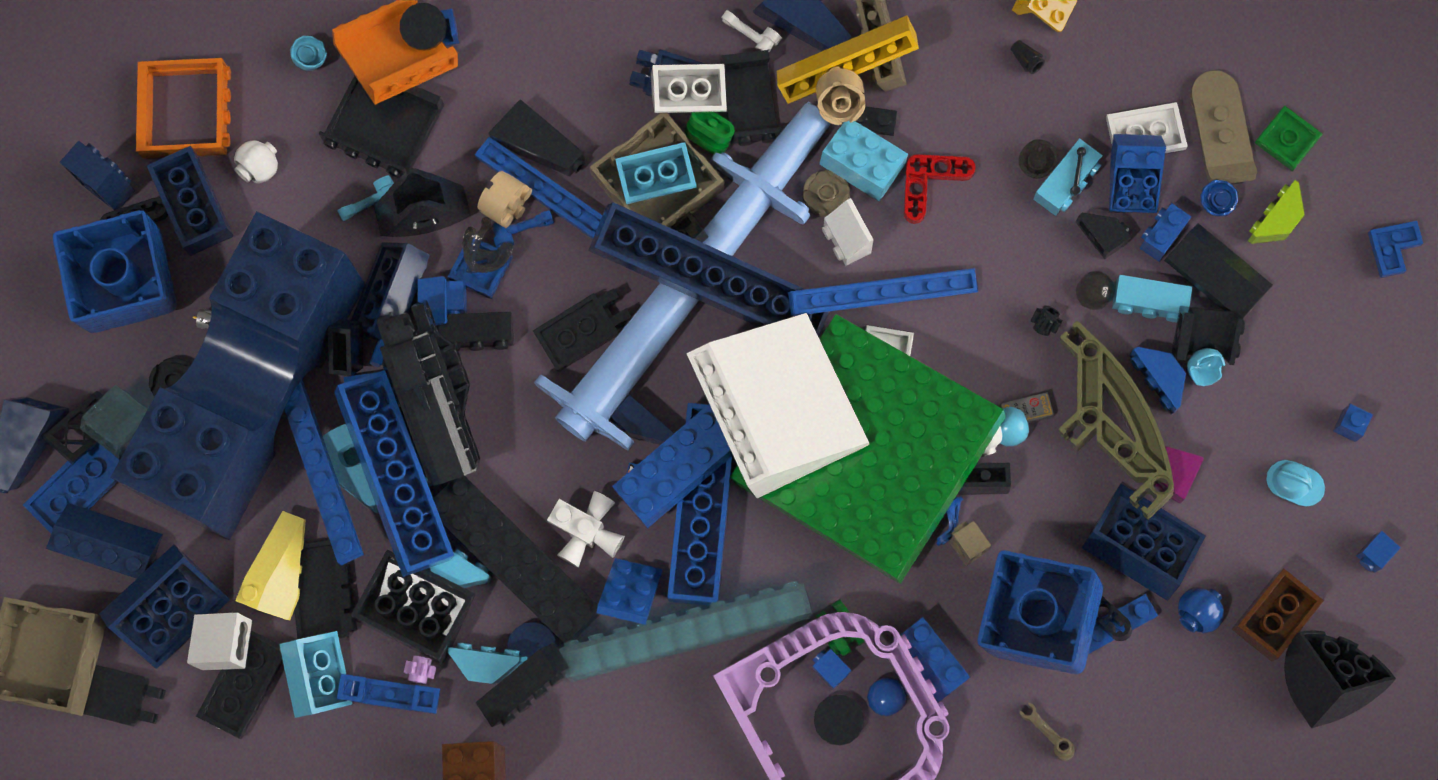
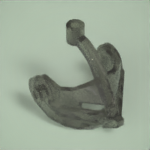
[462,217,513,274]

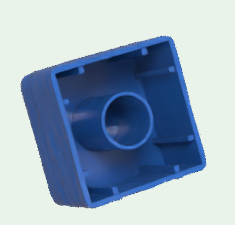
[53,210,177,333]
[978,550,1103,674]

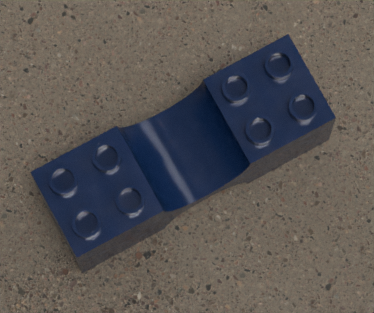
[110,211,365,540]

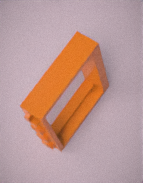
[136,58,231,159]

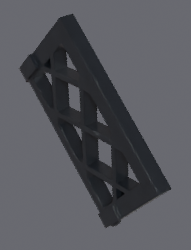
[41,391,127,465]

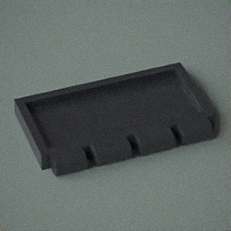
[294,540,357,640]

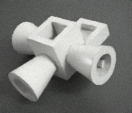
[547,491,625,568]

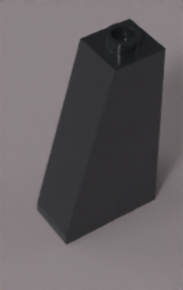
[488,99,585,177]

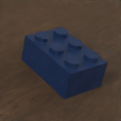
[59,140,135,210]

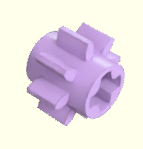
[404,656,436,684]

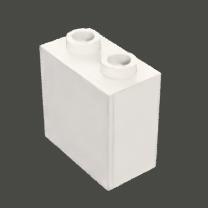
[187,613,252,670]

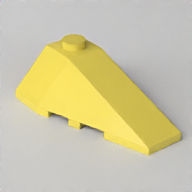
[235,511,306,620]

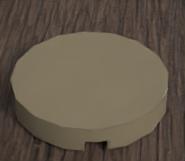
[803,170,850,217]

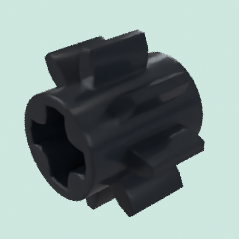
[1030,306,1063,336]

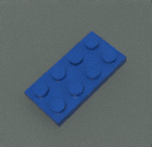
[23,435,120,533]

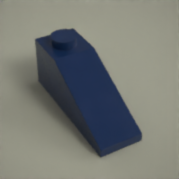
[610,395,674,445]

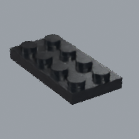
[196,630,283,739]

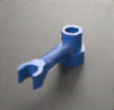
[492,210,554,250]

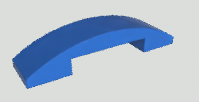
[337,674,441,714]

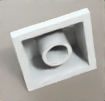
[822,198,873,266]

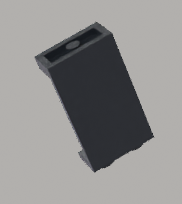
[720,50,781,146]

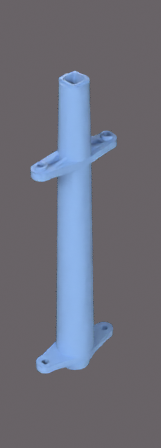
[534,101,831,451]

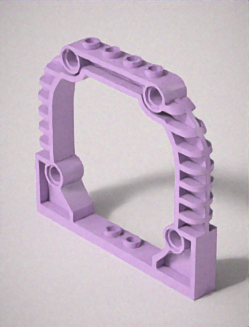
[713,612,950,780]

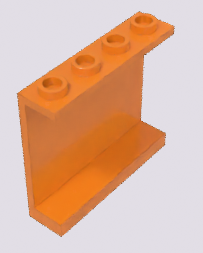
[332,0,458,105]

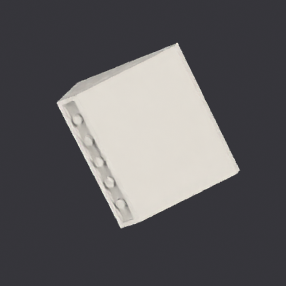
[686,313,870,498]

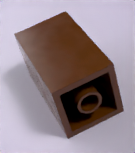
[442,741,506,780]

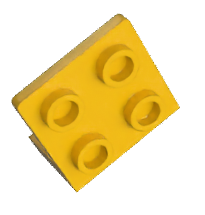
[1012,0,1077,32]

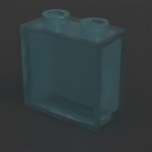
[80,385,148,458]

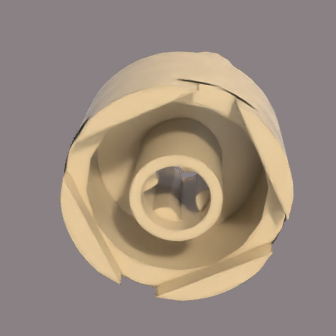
[816,67,865,125]
[477,171,532,228]

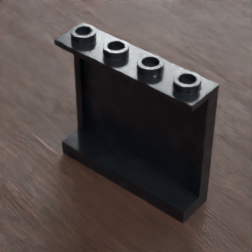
[319,75,444,178]

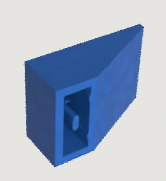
[1109,134,1166,213]

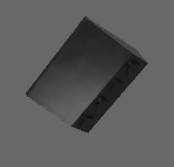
[351,549,475,665]

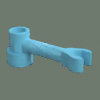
[337,175,394,221]

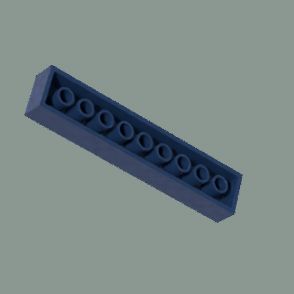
[588,202,829,338]

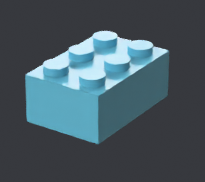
[819,121,908,201]

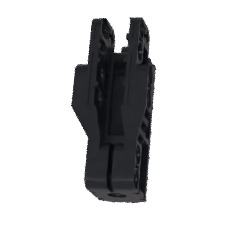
[377,300,480,486]

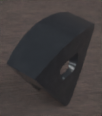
[374,168,471,237]

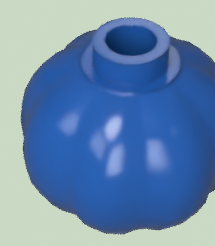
[1178,588,1224,633]

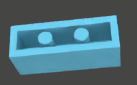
[1033,138,1103,216]
[1112,275,1192,322]

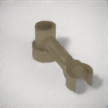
[1020,703,1075,761]

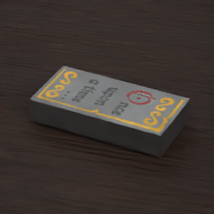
[1000,392,1054,423]

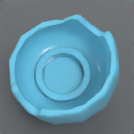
[290,36,327,71]
[1187,348,1225,387]
[1000,407,1029,447]

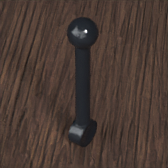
[1070,147,1086,196]

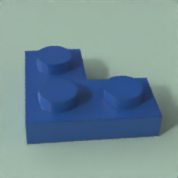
[1368,221,1423,278]

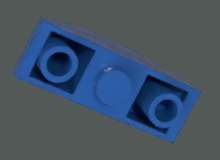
[1130,347,1186,414]

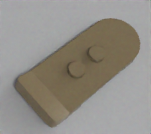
[1190,70,1257,183]

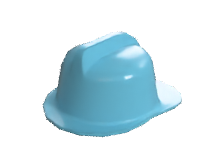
[1266,460,1325,507]

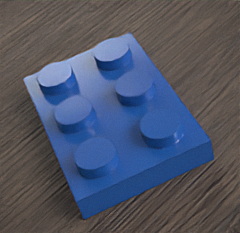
[597,558,663,625]

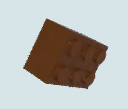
[1232,568,1324,662]

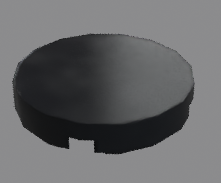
[400,3,447,51]
[149,358,190,397]
[814,695,864,746]

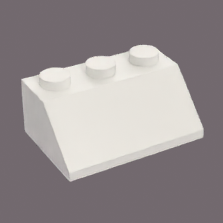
[651,64,727,113]

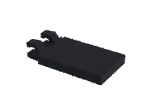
[533,288,632,372]
[83,665,166,727]

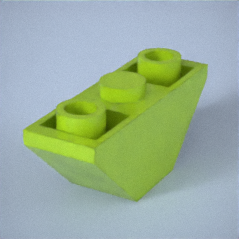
[1248,180,1305,244]

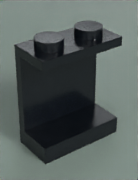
[1171,306,1245,365]

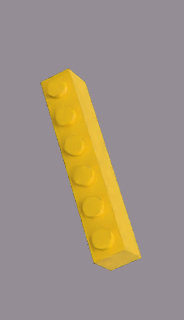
[777,15,919,104]

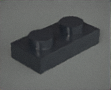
[856,106,897,136]

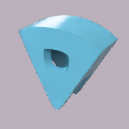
[323,424,379,513]

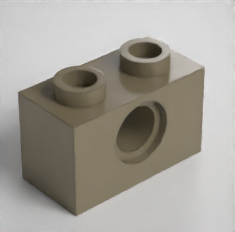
[949,521,991,566]

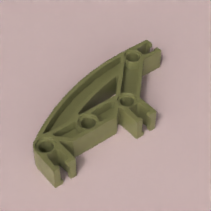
[1059,321,1174,520]

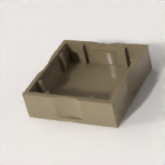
[590,113,724,228]
[0,597,106,716]

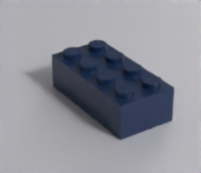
[147,146,234,256]

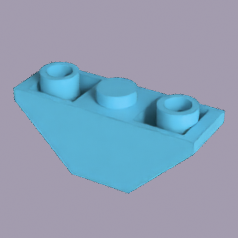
[430,549,492,588]
[448,643,527,684]

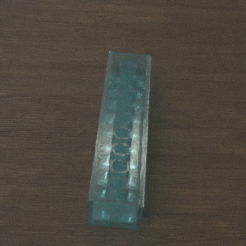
[559,581,812,683]

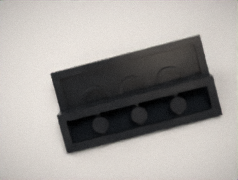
[1164,223,1273,318]

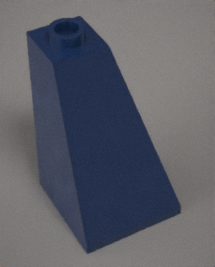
[753,0,852,51]
[0,397,69,493]

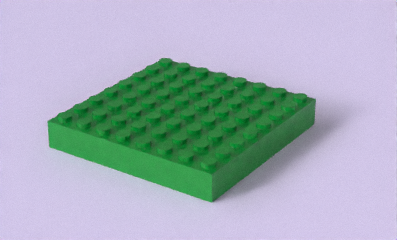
[730,314,1006,584]

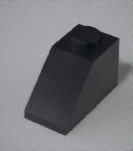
[1076,213,1131,260]

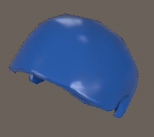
[1200,180,1238,216]
[867,677,907,716]

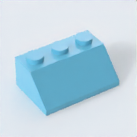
[615,142,697,204]
[279,631,353,718]

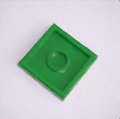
[1255,105,1323,171]

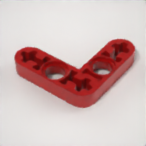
[904,155,976,224]

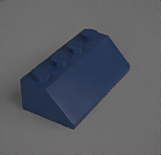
[351,242,430,341]
[46,503,163,579]

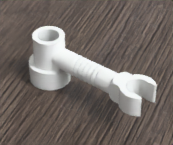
[721,10,782,52]

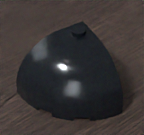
[1284,630,1396,729]

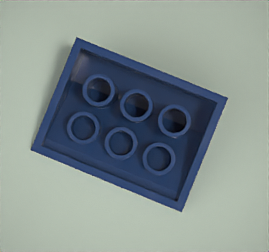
[1082,483,1206,601]
[99,544,230,669]

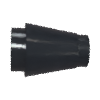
[1010,40,1045,74]

